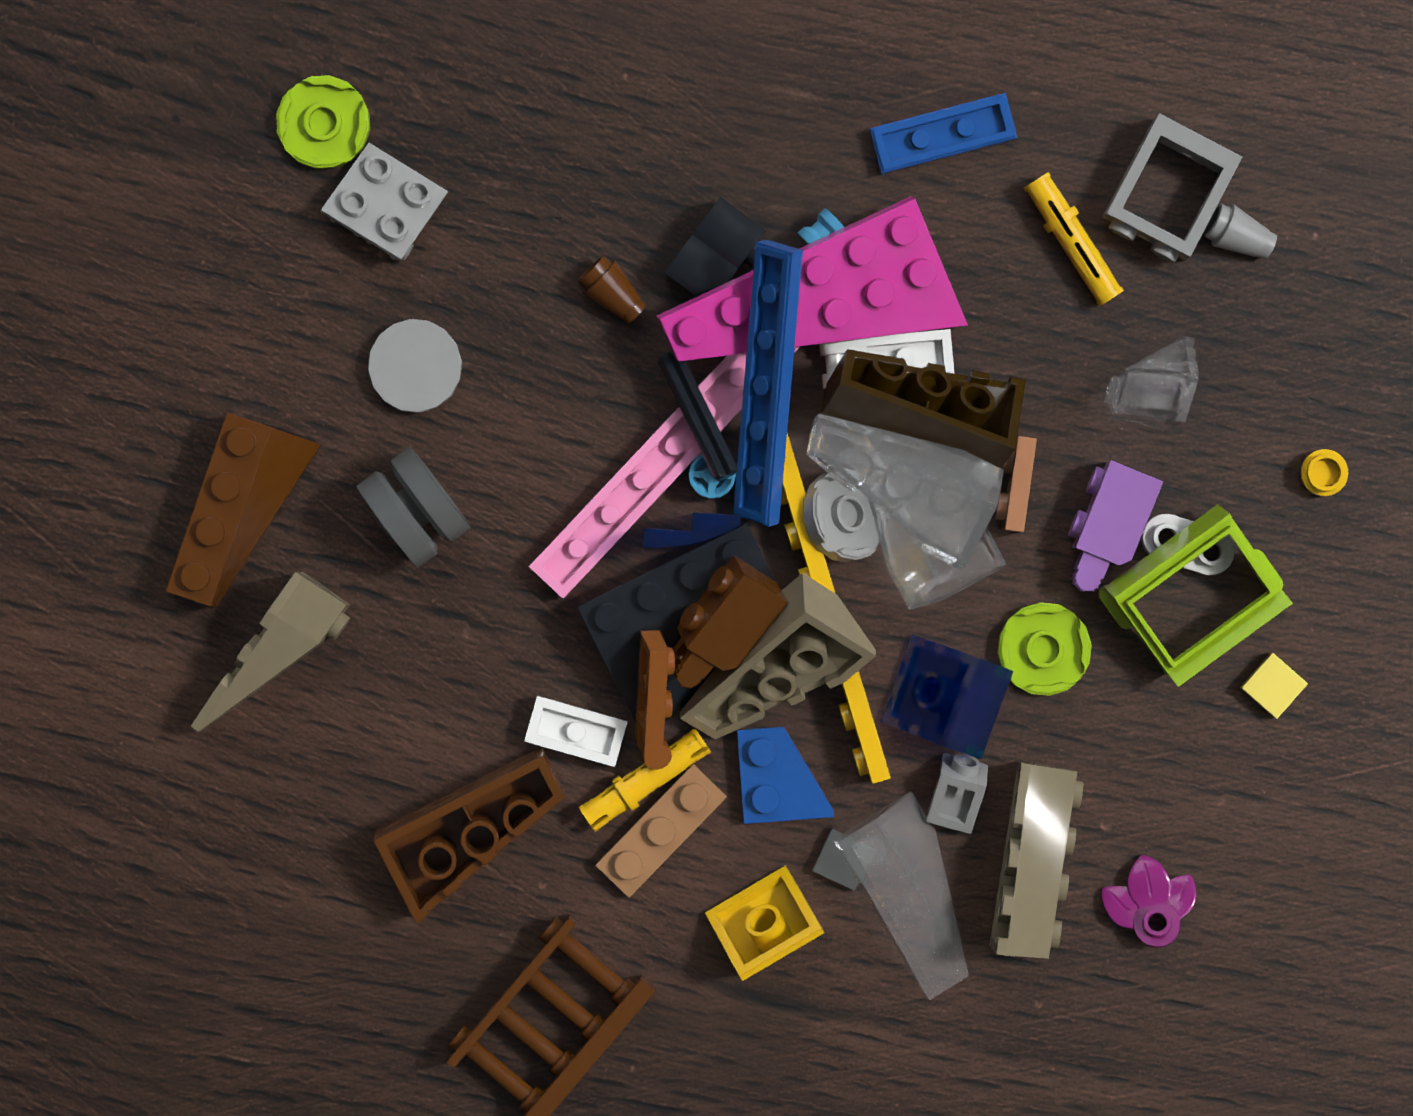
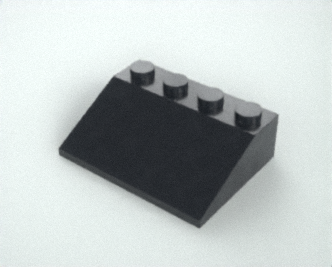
[578,523,775,722]

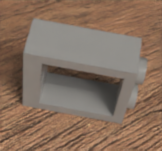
[1102,113,1242,263]

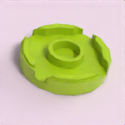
[276,75,370,169]
[997,602,1092,696]

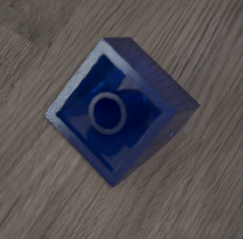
[880,634,1014,759]

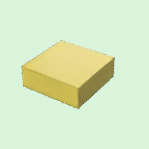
[1240,653,1308,719]

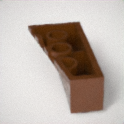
[166,412,321,607]

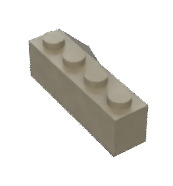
[989,761,1084,959]

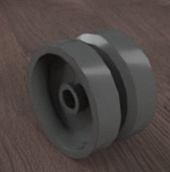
[356,446,471,568]

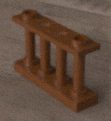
[447,914,656,1116]

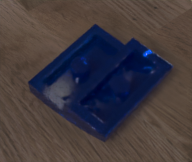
[643,512,741,549]

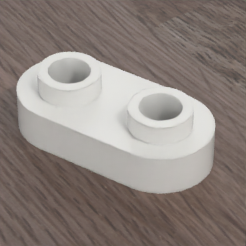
[1141,514,1234,575]

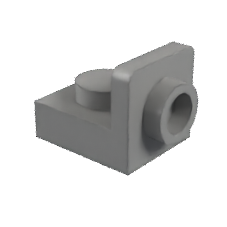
[926,753,988,834]

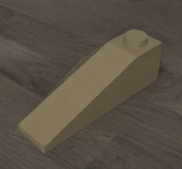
[191,572,350,732]
[680,573,876,739]

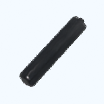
[658,351,738,481]

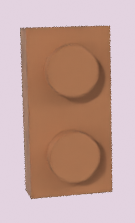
[995,436,1037,533]

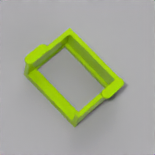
[1099,504,1293,687]

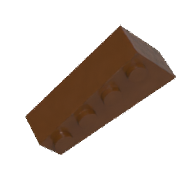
[373,747,565,924]

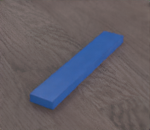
[733,240,803,527]

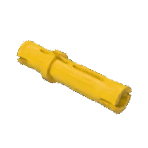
[1024,172,1124,306]
[578,728,711,832]

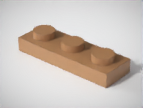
[596,763,727,898]

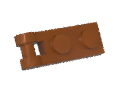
[635,630,675,770]

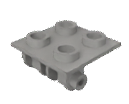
[320,143,448,261]

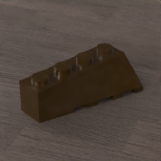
[820,349,1026,481]

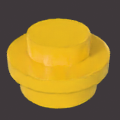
[1301,449,1348,496]

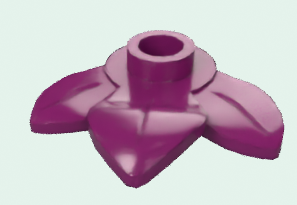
[1102,855,1197,948]

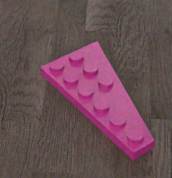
[656,196,968,361]

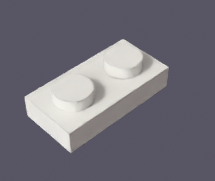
[524,696,628,767]

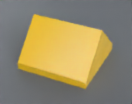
[705,865,824,981]

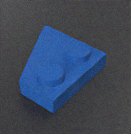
[737,726,834,824]

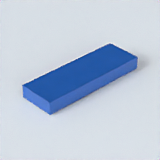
[869,93,1017,175]

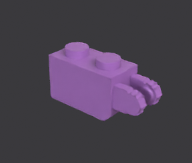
[1068,460,1164,592]

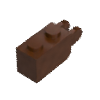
[674,555,788,689]

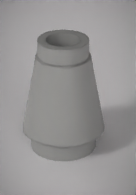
[1203,203,1277,260]

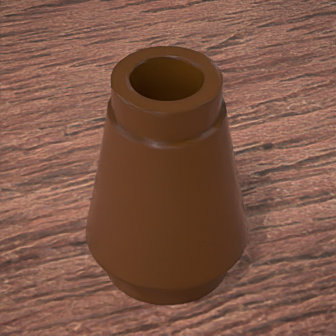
[577,255,646,324]

